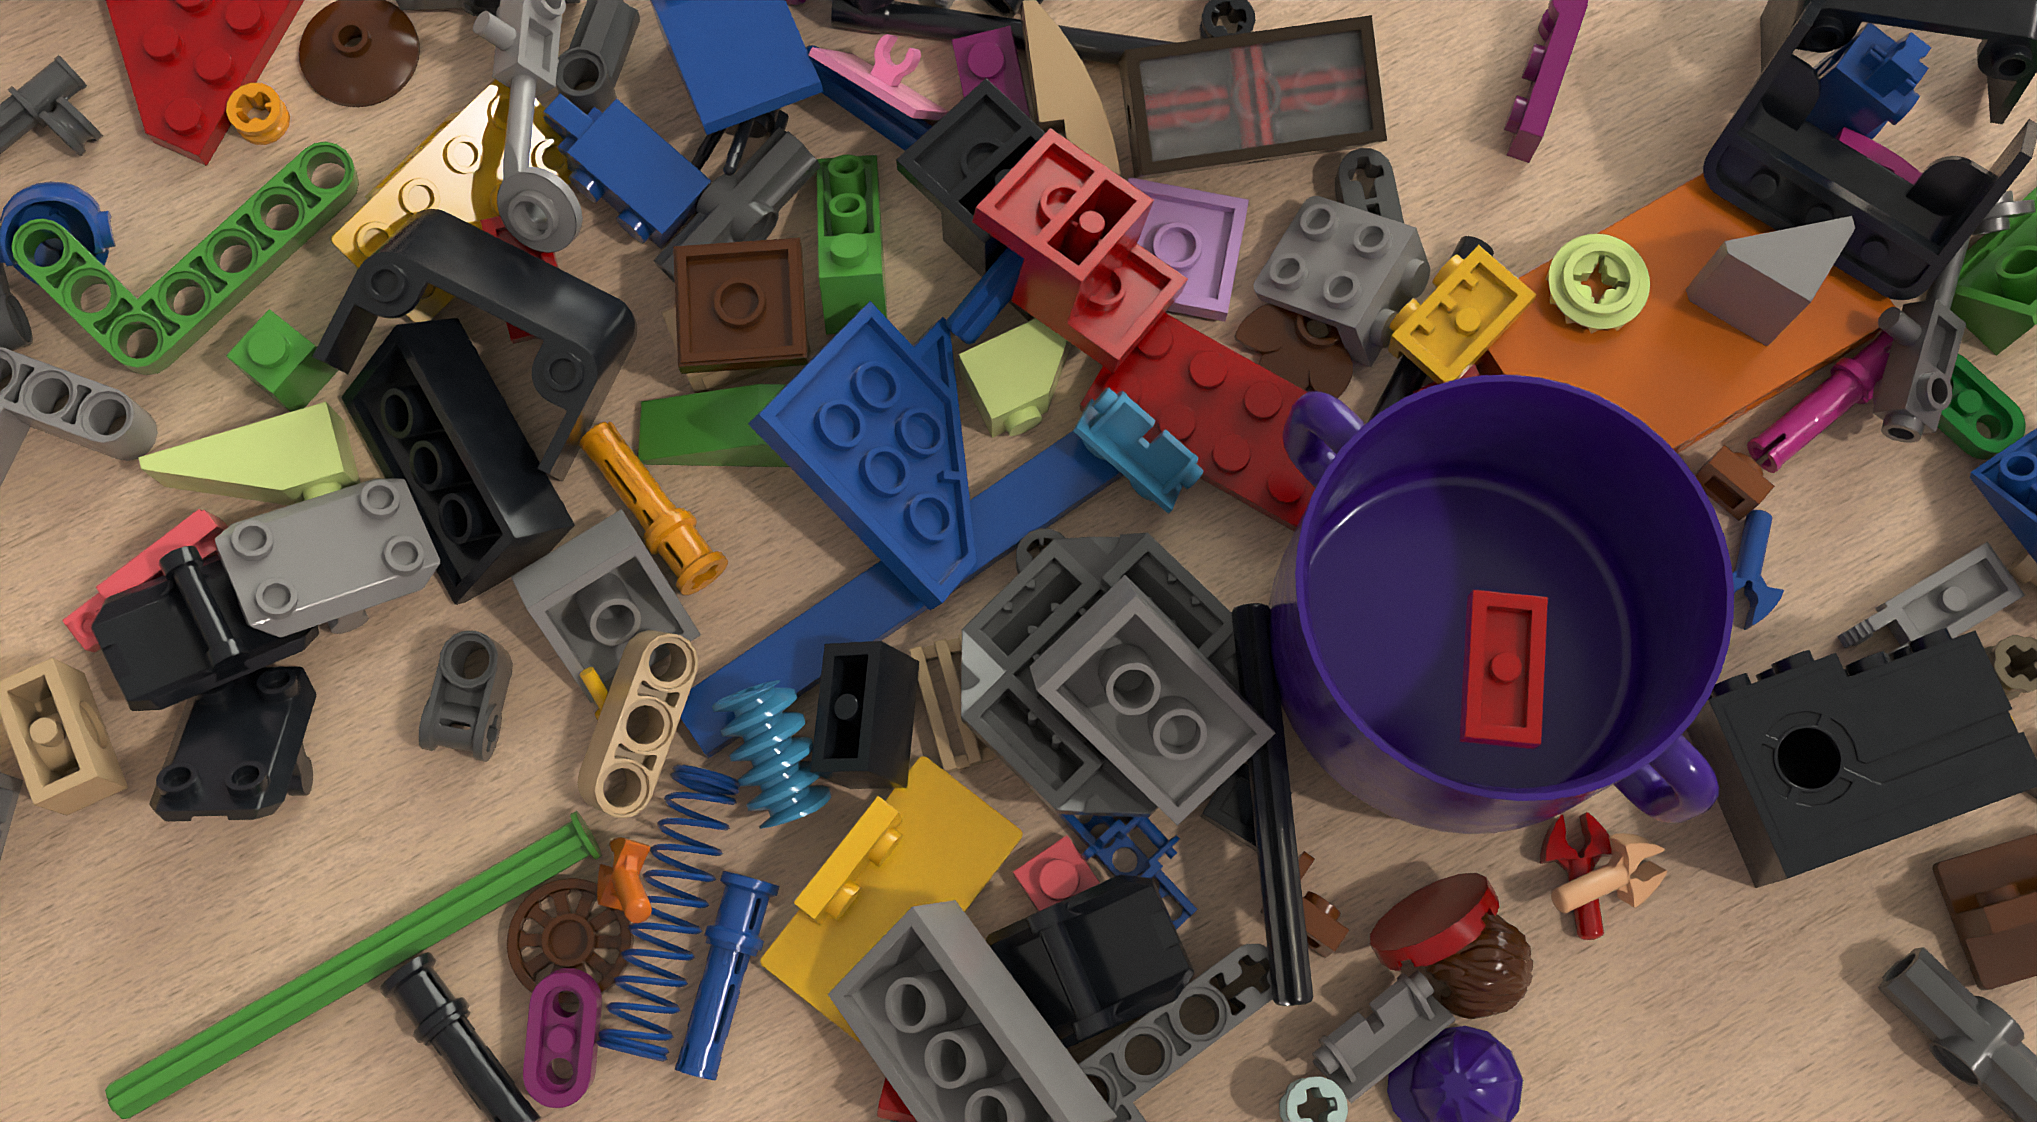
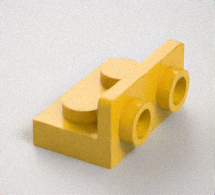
[1388,245,1536,384]

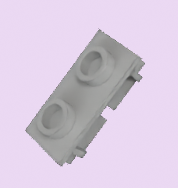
[1312,970,1456,1103]

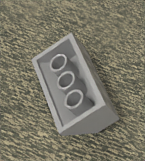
[828,900,1117,1122]

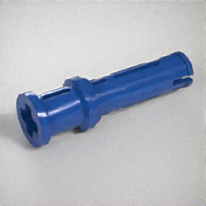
[674,871,780,1081]

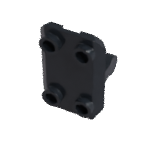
[91,546,319,711]
[149,666,317,822]
[986,875,1194,1049]

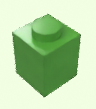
[226,309,338,412]

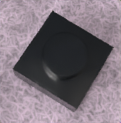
[1200,763,1292,851]

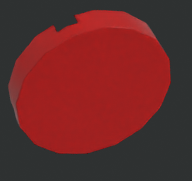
[1370,873,1500,971]

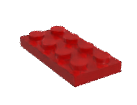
[1080,313,1316,532]

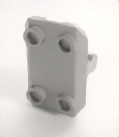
[215,479,440,637]

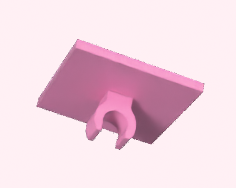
[808,34,949,120]

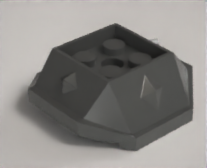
[961,533,1240,818]

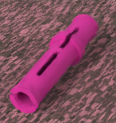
[1747,331,1893,473]

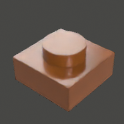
[1694,445,1775,521]

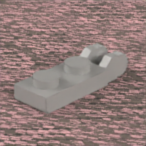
[1837,542,2025,662]

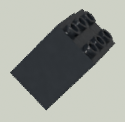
[1686,628,2037,888]

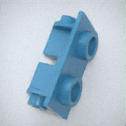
[1073,387,1204,514]

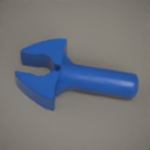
[1732,510,1784,630]

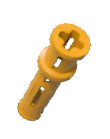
[579,421,728,595]

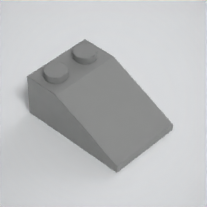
[1030,575,1275,826]

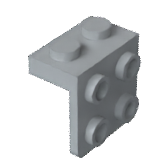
[1254,196,1430,367]

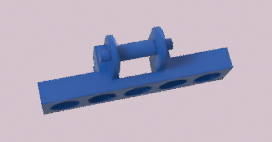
[1058,814,1198,930]

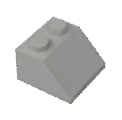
[511,509,701,703]

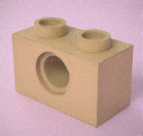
[0,657,128,816]

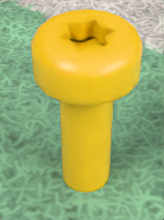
[579,667,608,720]

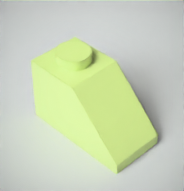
[959,318,1071,438]

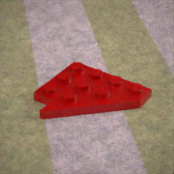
[106,0,305,166]

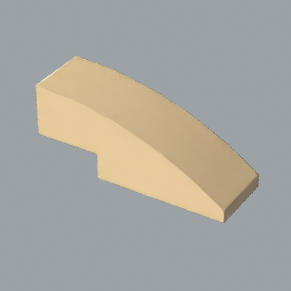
[1021,0,1121,176]

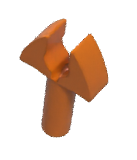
[597,837,652,923]

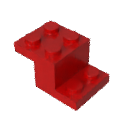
[972,128,1188,373]

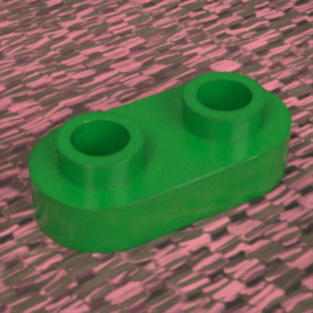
[1938,354,2026,460]

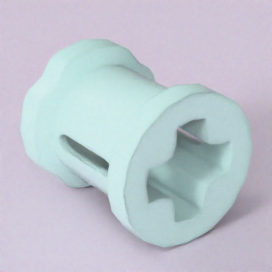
[1279,1077,1348,1122]

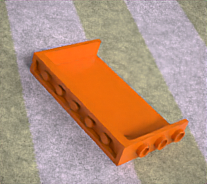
[1474,173,1895,454]

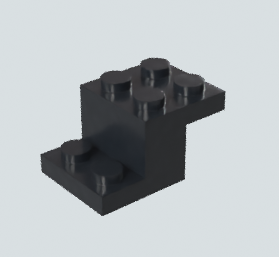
[896,78,1045,321]

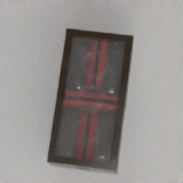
[1118,15,1387,179]

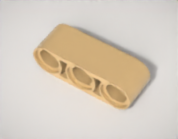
[577,630,699,818]

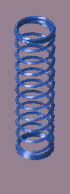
[596,765,740,1062]

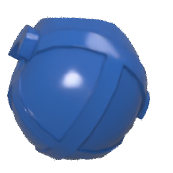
[0,181,116,286]

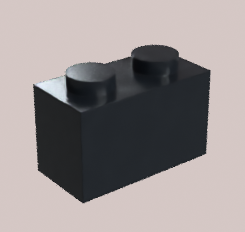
[810,641,919,789]

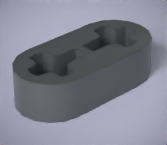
[1335,148,1404,223]

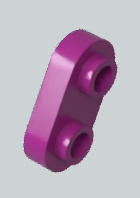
[523,968,602,1108]

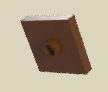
[673,238,809,374]

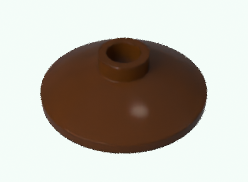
[299,0,420,107]

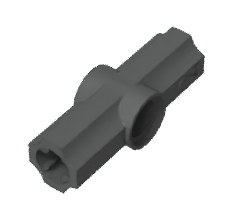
[653,127,820,283]
[1878,947,2037,1122]

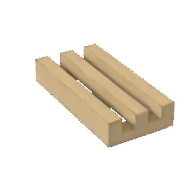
[909,634,1000,774]

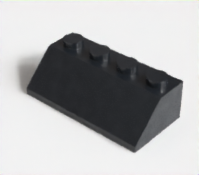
[341,318,575,605]

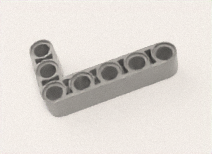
[0,347,158,486]

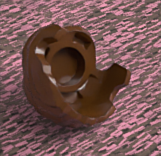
[1424,913,1533,1019]

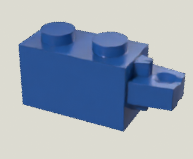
[1805,23,1931,139]
[543,93,711,249]

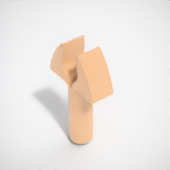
[1551,833,1667,913]

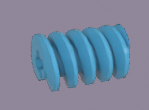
[712,680,831,829]

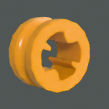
[226,83,290,145]

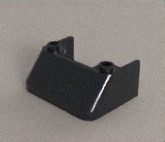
[1703,0,2037,300]
[1760,0,2037,125]
[312,209,637,481]

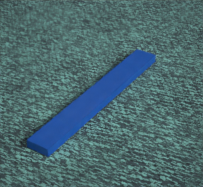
[680,431,1124,759]

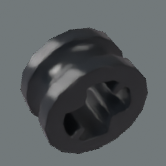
[1199,0,1256,39]

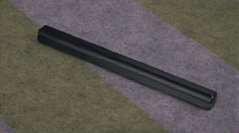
[1231,603,1313,1006]

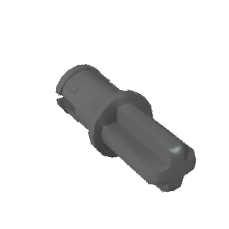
[0,55,87,154]

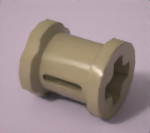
[1985,635,2037,701]

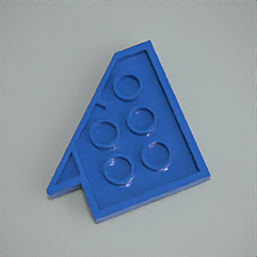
[748,301,977,611]

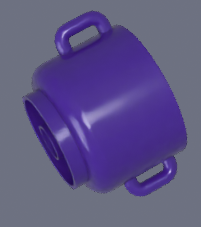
[1269,375,1734,834]

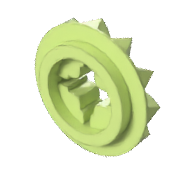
[1545,234,1650,333]

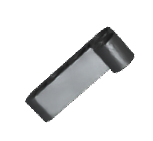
[1078,944,1273,1122]

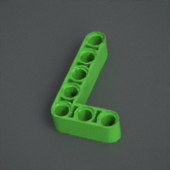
[11,141,359,375]

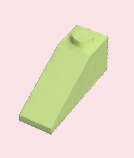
[138,402,360,505]

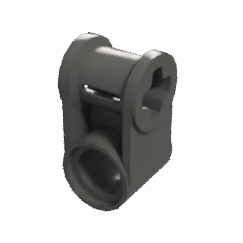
[419,631,513,762]

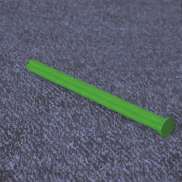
[105,811,602,1119]

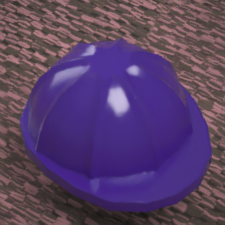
[1387,1026,1524,1122]

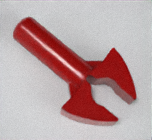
[1540,812,1612,940]

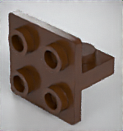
[1932,833,2037,991]

